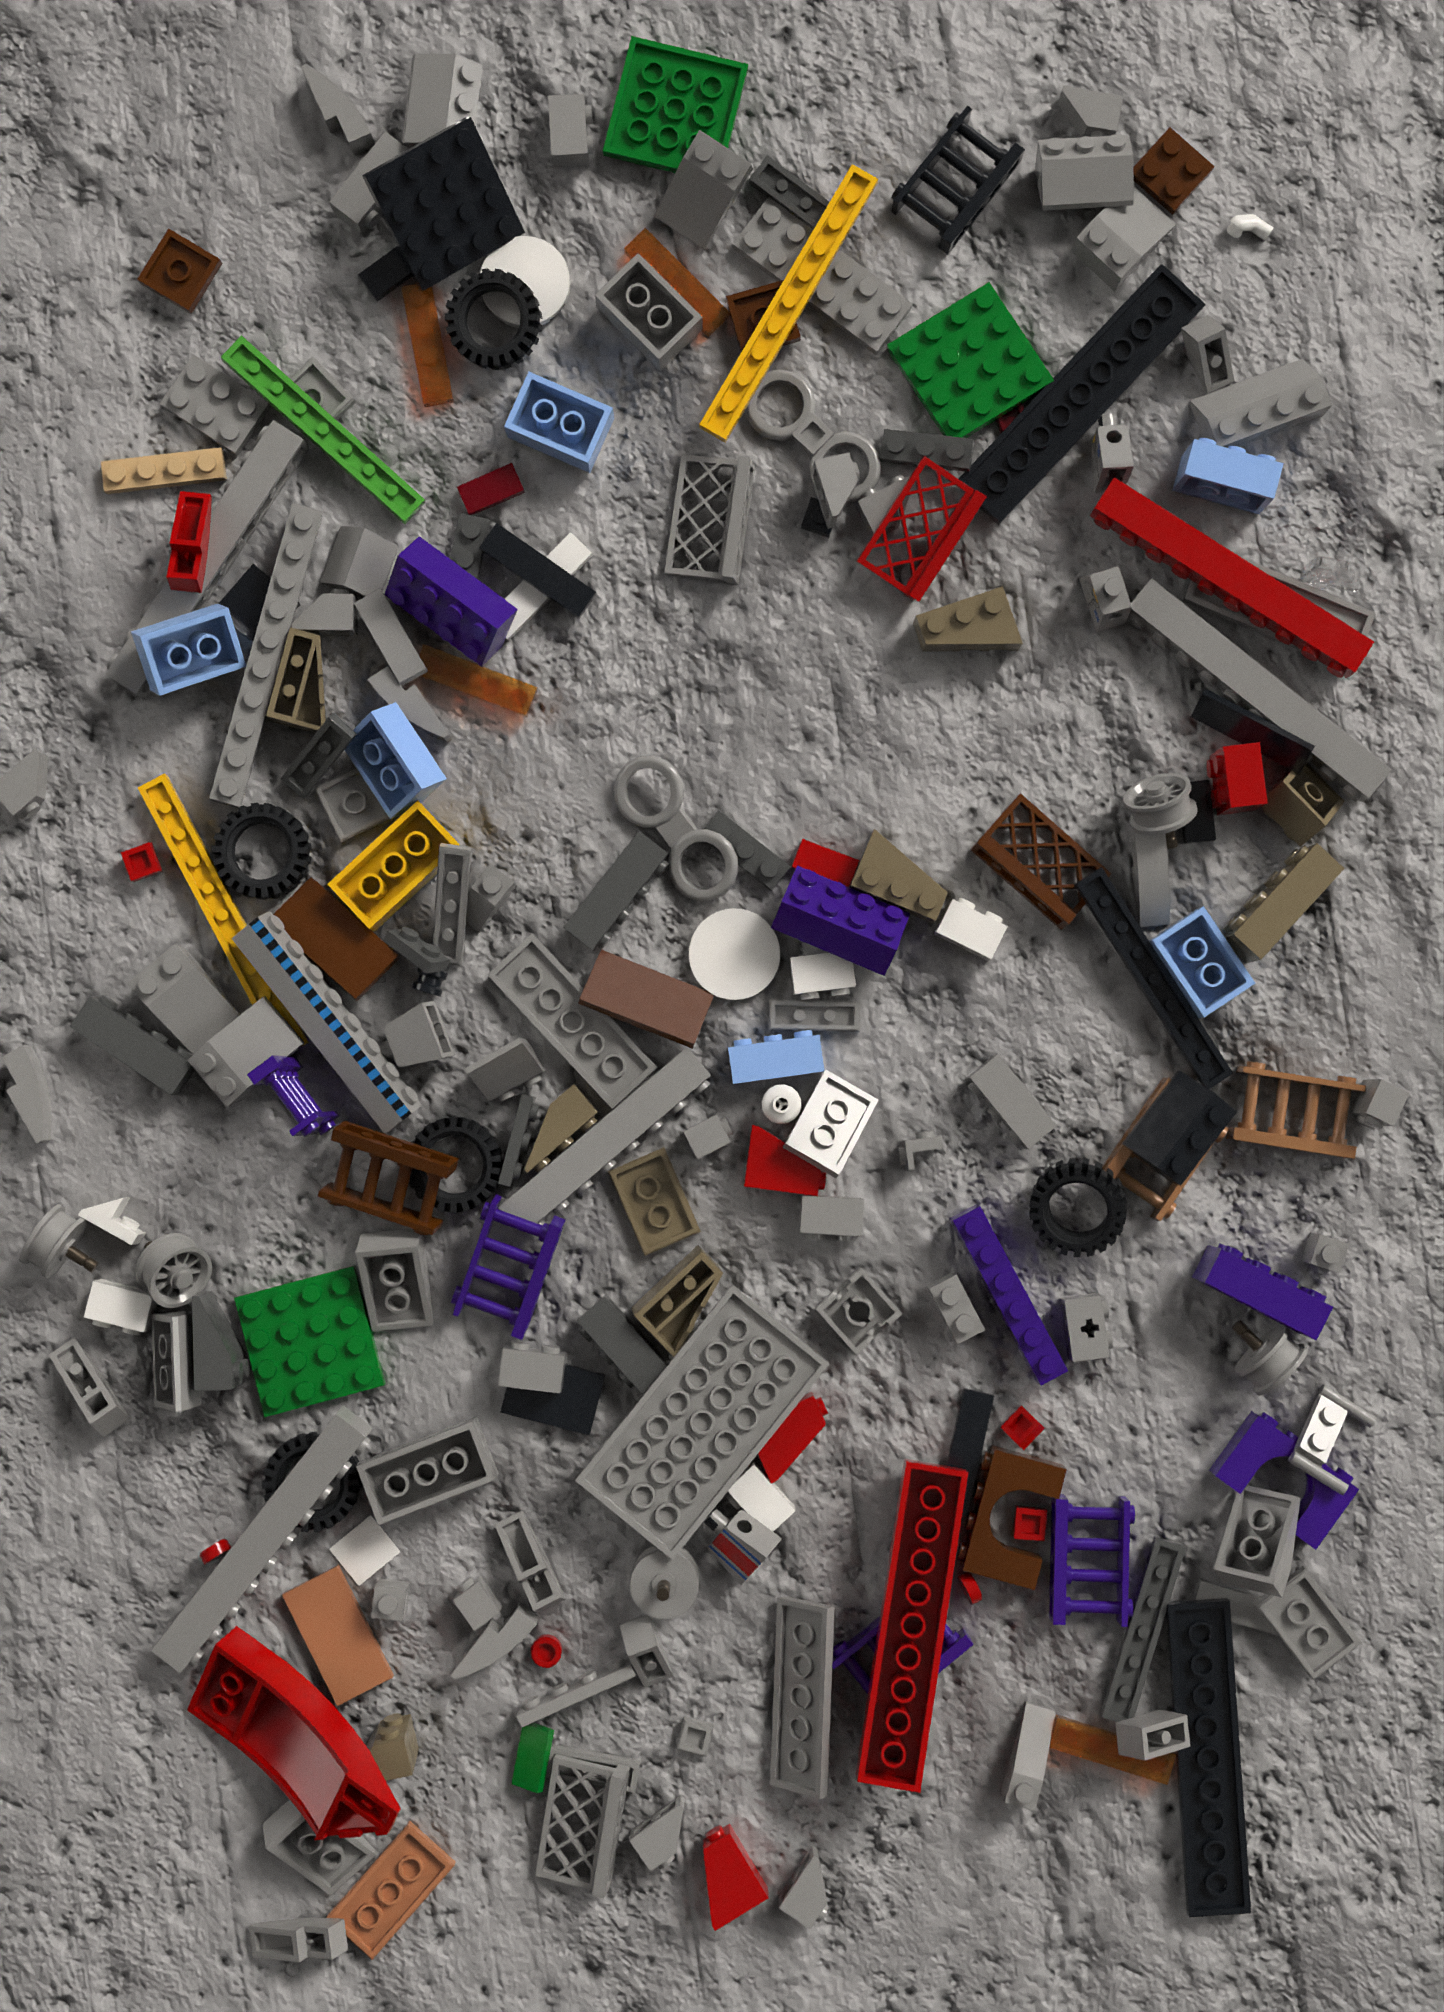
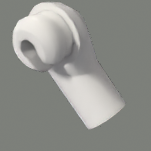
[1227,214,1274,241]

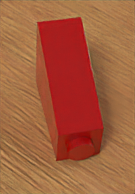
[744,1125,826,1196]
[758,1392,828,1483]
[703,1823,769,1931]

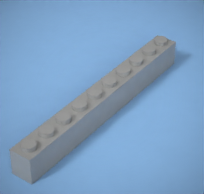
[105,420,309,700]
[209,502,322,808]
[1128,578,1392,802]
[151,1405,372,1674]

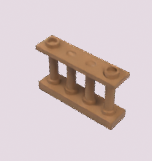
[1226,1061,1366,1159]
[1102,1077,1228,1221]

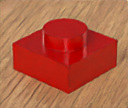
[120,842,162,882]
[1000,1405,1045,1450]
[1012,1505,1047,1541]

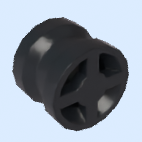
[412,967,448,997]

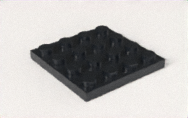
[362,116,525,291]

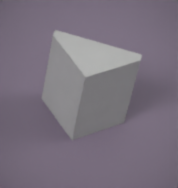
[321,526,399,598]

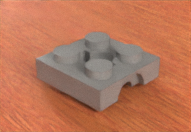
[815,1267,902,1355]

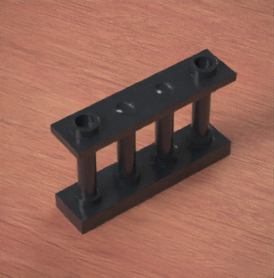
[891,106,1025,255]

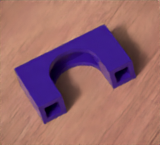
[1208,1411,1359,1550]

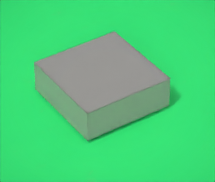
[676,1716,714,1757]

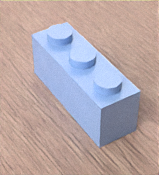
[728,1030,825,1084]

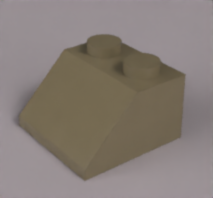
[1262,763,1345,847]
[365,1713,419,1781]

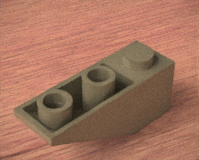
[524,1084,599,1173]

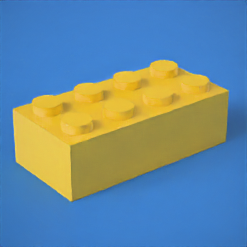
[327,800,461,932]

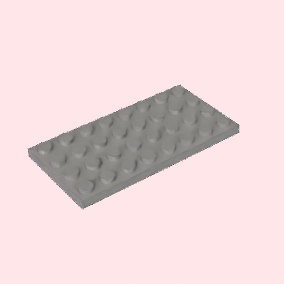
[575,1284,830,1560]

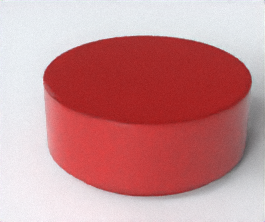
[199,1538,231,1565]
[957,1572,983,1605]
[531,1634,562,1668]

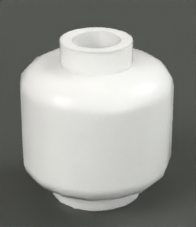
[761,1084,801,1124]

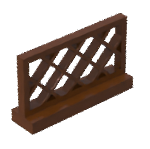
[970,793,1112,930]

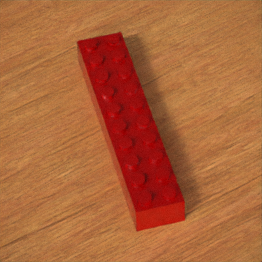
[856,1459,969,1793]

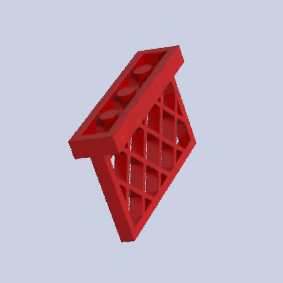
[856,456,987,602]

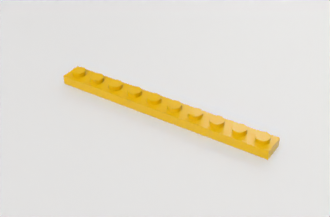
[699,164,878,443]
[138,773,309,1047]

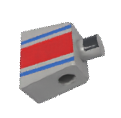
[704,1509,782,1585]

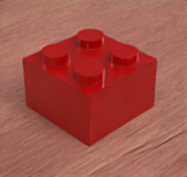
[1206,742,1268,816]

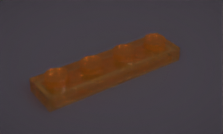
[624,228,730,337]
[401,284,454,407]
[419,644,538,717]
[1049,1714,1176,1785]

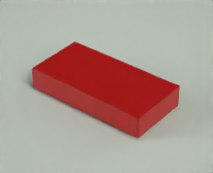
[791,839,859,887]

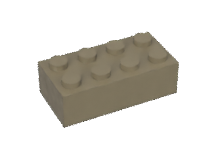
[1222,843,1345,963]

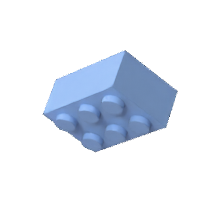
[504,371,614,473]
[1172,438,1284,514]
[131,604,246,696]
[345,702,447,819]
[1149,906,1255,1018]

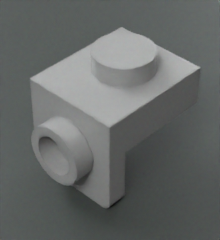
[898,1131,943,1171]

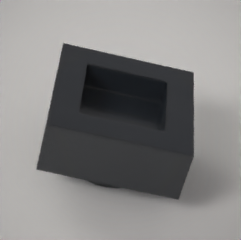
[801,497,833,538]

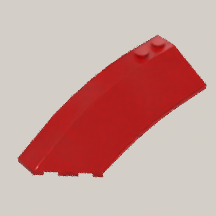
[187,1626,401,1840]

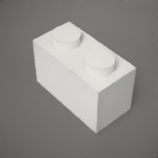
[934,898,1008,961]
[789,953,856,1000]
[84,1279,158,1335]
[726,1460,796,1531]

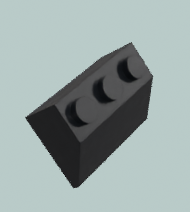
[1122,1071,1237,1186]

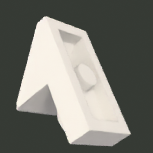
[78,1197,145,1245]

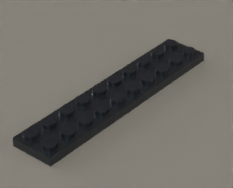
[959,264,1206,525]
[1166,1598,1251,1917]

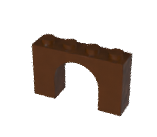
[956,1445,1067,1590]

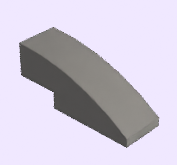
[301,64,375,155]
[354,588,428,686]
[367,666,452,743]
[1130,833,1170,928]
[1,1045,52,1144]
[494,1511,566,1613]
[450,1602,539,1680]
[249,1918,348,1962]

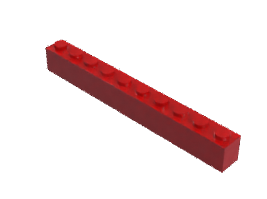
[1089,477,1374,678]

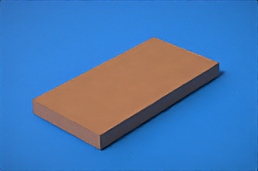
[282,1564,394,1706]
[326,1821,456,1960]

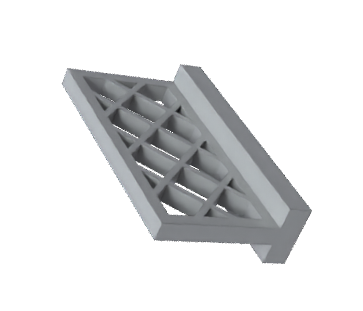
[664,454,755,585]
[535,1754,630,1899]

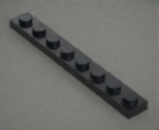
[1074,867,1233,1089]

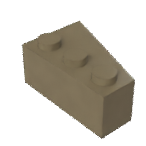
[913,586,1023,652]
[266,627,326,734]
[849,829,948,924]
[631,1245,723,1357]

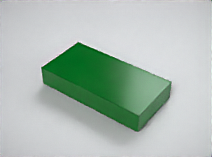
[511,1723,554,1794]

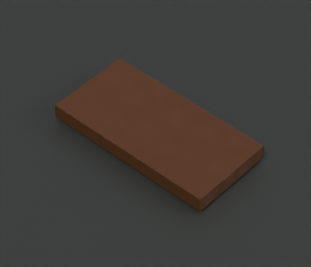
[273,877,400,1001]
[578,950,714,1049]

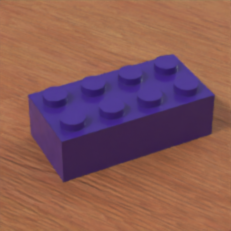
[384,536,518,667]
[771,866,910,976]
[1192,1243,1333,1341]

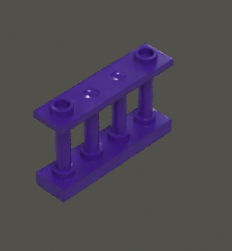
[247,1055,340,1137]
[451,1194,566,1340]
[1049,1494,1135,1627]
[832,1616,974,1694]

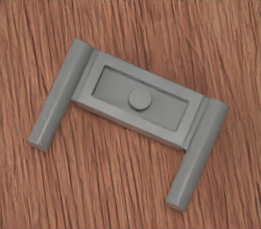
[1288,1384,1377,1495]

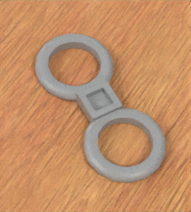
[745,369,881,503]
[614,756,738,901]

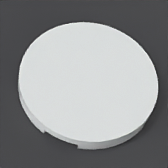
[480,236,570,328]
[689,908,780,1000]

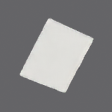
[330,1515,400,1586]

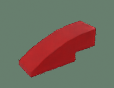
[166,491,212,593]

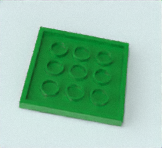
[603,36,749,173]
[887,282,1054,438]
[234,1265,386,1417]

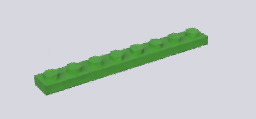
[221,335,425,524]

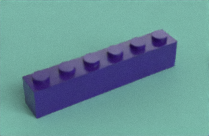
[949,1204,1068,1386]

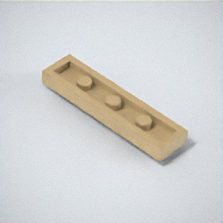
[101,447,227,494]

